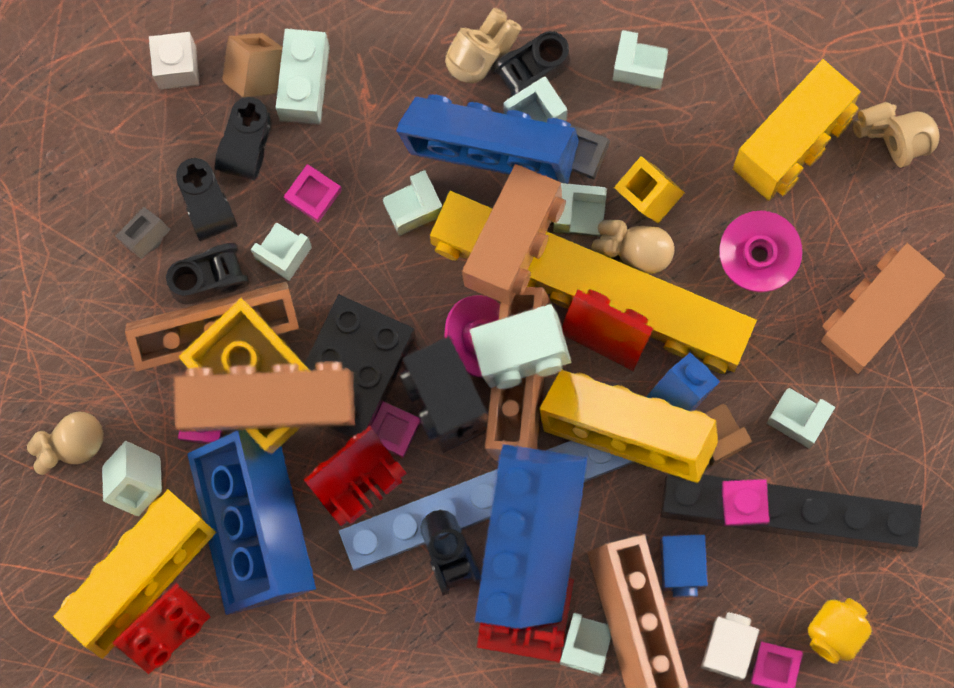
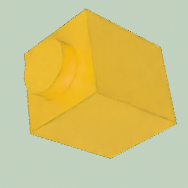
[614,156,685,223]

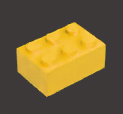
[733,59,861,201]
[179,298,310,454]

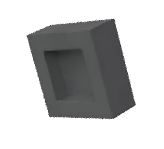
[571,125,610,180]
[116,207,171,259]

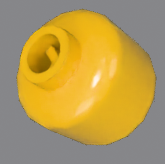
[808,598,872,664]

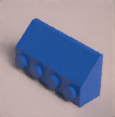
[397,94,579,184]
[187,430,316,615]
[475,444,588,628]

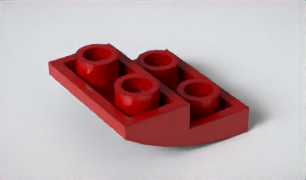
[562,289,653,372]

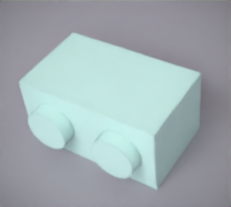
[276,29,329,125]
[470,304,572,389]

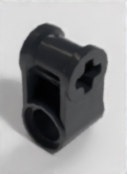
[491,31,570,98]
[214,97,272,181]
[176,158,238,242]
[166,243,250,305]
[420,510,481,596]

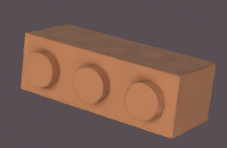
[462,164,566,305]
[821,243,945,374]

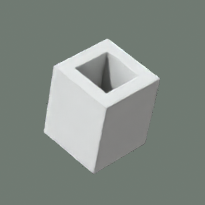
[149,32,199,90]
[701,612,759,681]

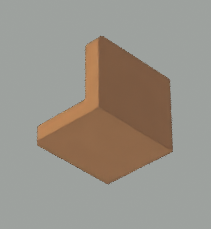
[223,33,283,97]
[705,404,752,467]

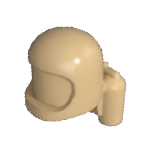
[445,8,522,83]
[853,102,940,168]
[592,220,674,274]
[27,412,104,475]

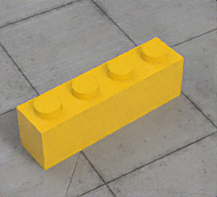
[540,370,718,483]
[53,490,216,659]

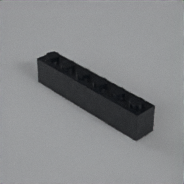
[660,473,923,552]

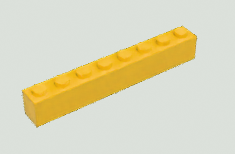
[430,191,757,374]

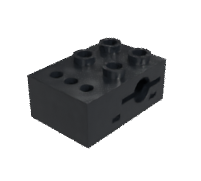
[305,294,416,441]
[399,336,488,453]

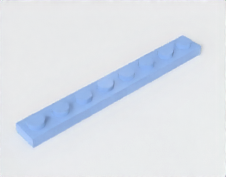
[339,441,635,571]

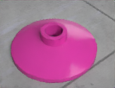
[719,211,803,293]
[445,295,500,378]

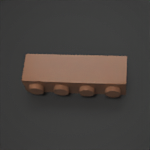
[125,281,299,372]
[485,287,552,461]
[174,362,355,432]
[587,534,688,688]

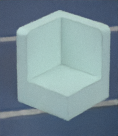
[613,30,668,90]
[504,76,568,122]
[383,170,443,236]
[553,183,607,236]
[251,222,312,281]
[767,388,835,449]
[102,441,162,517]
[560,613,611,676]

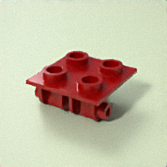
[304,426,407,527]
[476,578,574,663]
[112,583,211,674]

